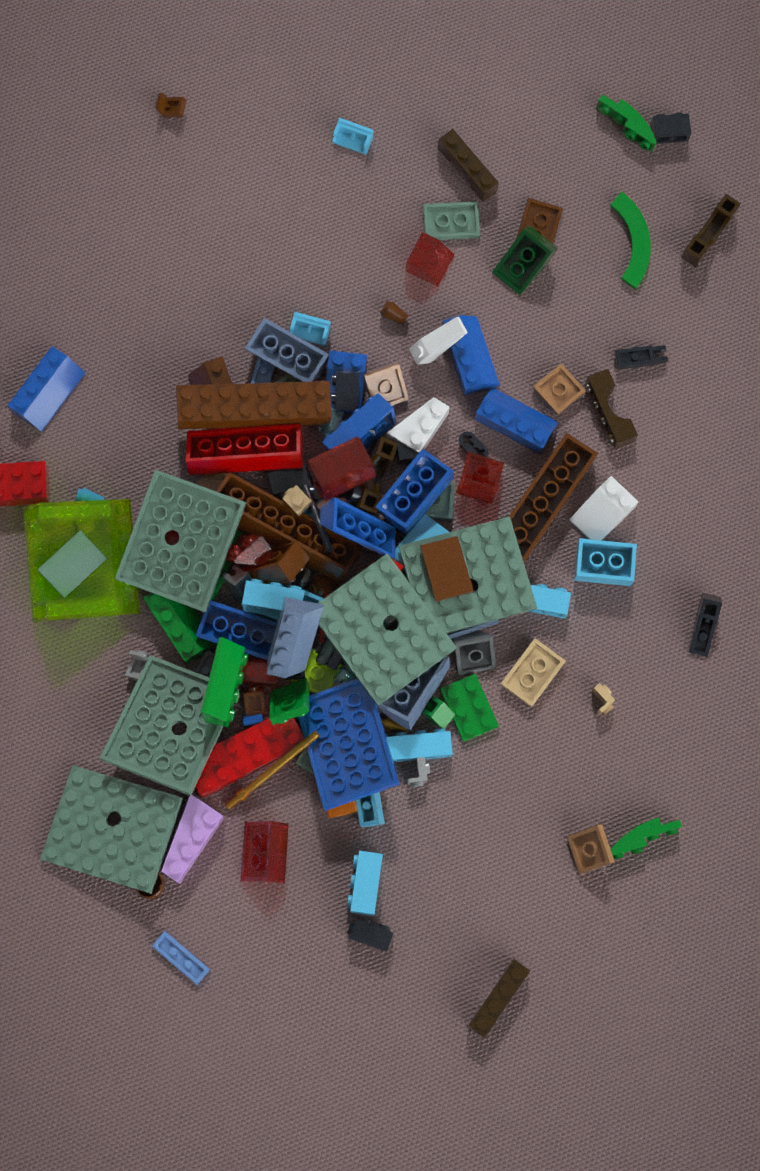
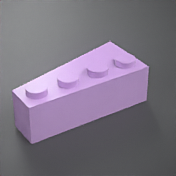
[162,795,224,884]

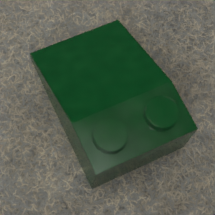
[492,226,558,295]

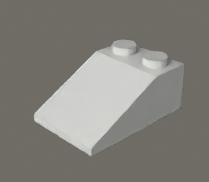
[569,476,638,541]

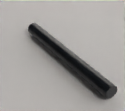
[302,484,333,552]

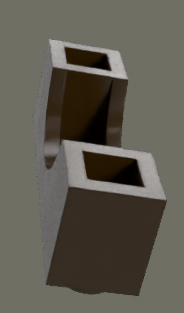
[438,129,499,202]
[681,194,741,267]
[584,369,638,449]
[352,436,398,515]
[467,959,530,1038]

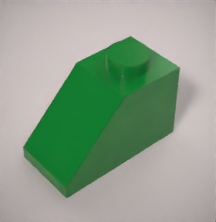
[421,696,455,729]

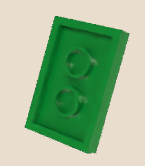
[440,674,499,743]
[270,678,309,725]

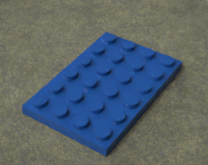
[299,679,400,811]

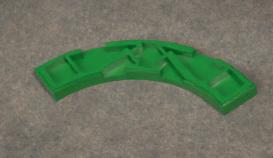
[610,191,651,290]

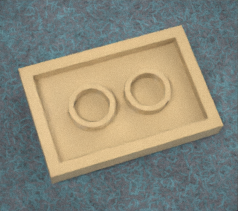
[500,638,566,708]

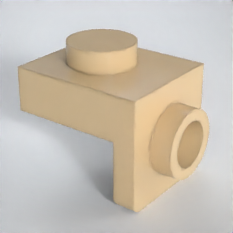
[282,485,313,516]
[592,683,615,715]

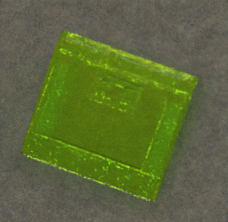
[23,499,140,623]

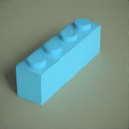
[528,584,571,619]
[385,729,453,762]
[356,792,385,827]

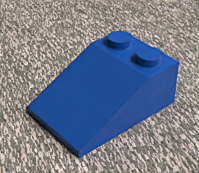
[326,351,367,414]

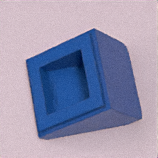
[242,714,263,729]

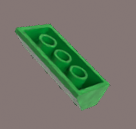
[143,592,218,665]
[201,637,248,727]

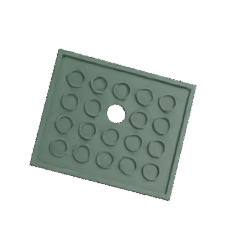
[115,470,246,612]
[398,516,537,633]
[317,553,457,706]
[100,655,239,796]
[40,765,183,894]

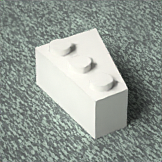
[387,397,450,454]

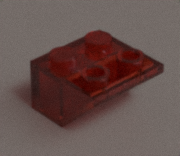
[225,533,275,566]

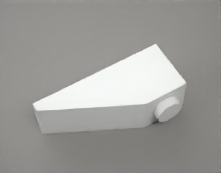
[409,317,468,365]

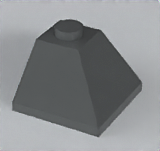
[452,630,496,675]

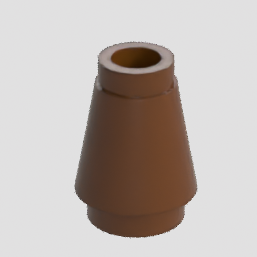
[380,301,409,324]

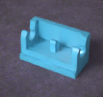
[332,118,374,155]
[290,312,331,346]

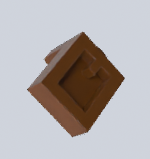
[244,685,265,716]

